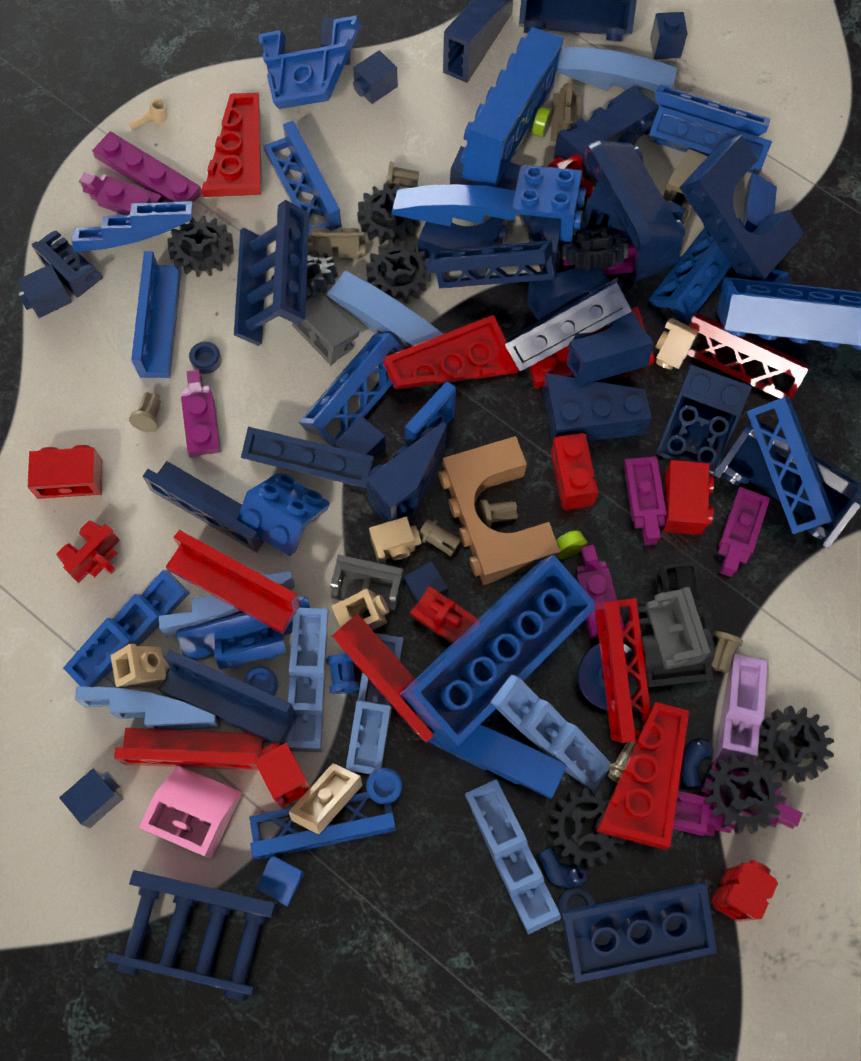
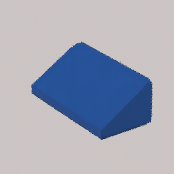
[743,173,777,233]

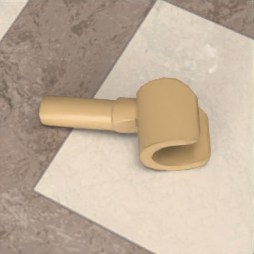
[129,98,167,130]

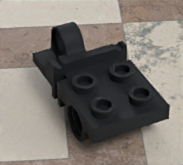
[637,562,715,687]

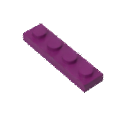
[92,131,202,204]

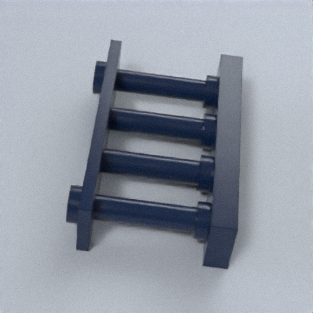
[234,200,309,346]
[106,870,279,1001]

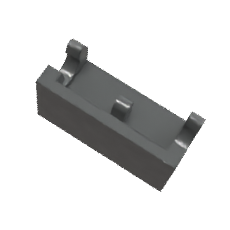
[292,292,360,365]
[330,554,403,612]
[646,587,710,670]

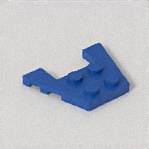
[259,15,362,109]

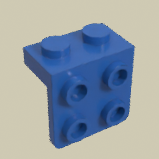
[513,165,586,242]
[237,473,330,556]

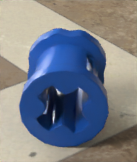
[326,653,360,694]

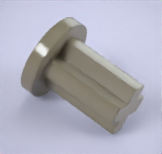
[386,161,419,189]
[129,392,161,432]
[478,500,518,528]
[711,631,743,673]

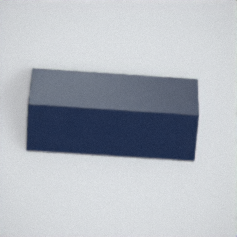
[562,882,717,983]

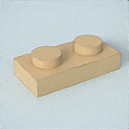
[289,763,362,834]

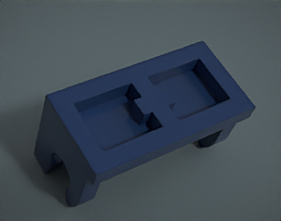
[31,230,103,298]

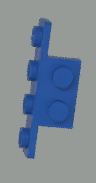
[176,596,311,670]

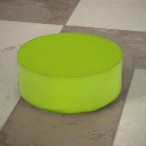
[532,106,552,138]
[556,531,587,559]

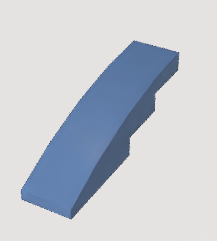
[557,46,677,92]
[327,271,443,348]
[159,571,295,638]
[286,608,328,752]
[346,633,404,774]
[490,674,611,793]
[75,686,220,730]
[465,779,561,934]

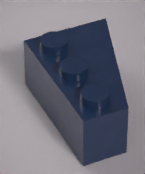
[542,373,652,443]

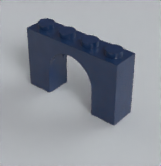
[679,135,804,280]
[418,146,522,276]
[527,268,653,385]

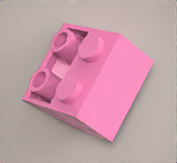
[139,765,242,859]

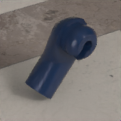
[681,738,713,789]
[537,846,587,889]

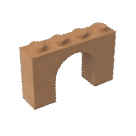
[438,436,560,585]

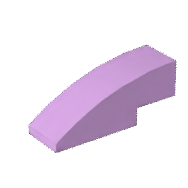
[715,653,768,764]

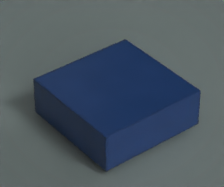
[403,561,448,603]

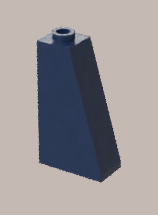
[443,0,513,83]

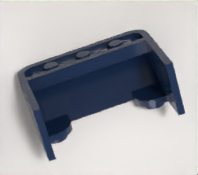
[519,0,637,42]
[583,140,685,283]
[714,420,861,549]

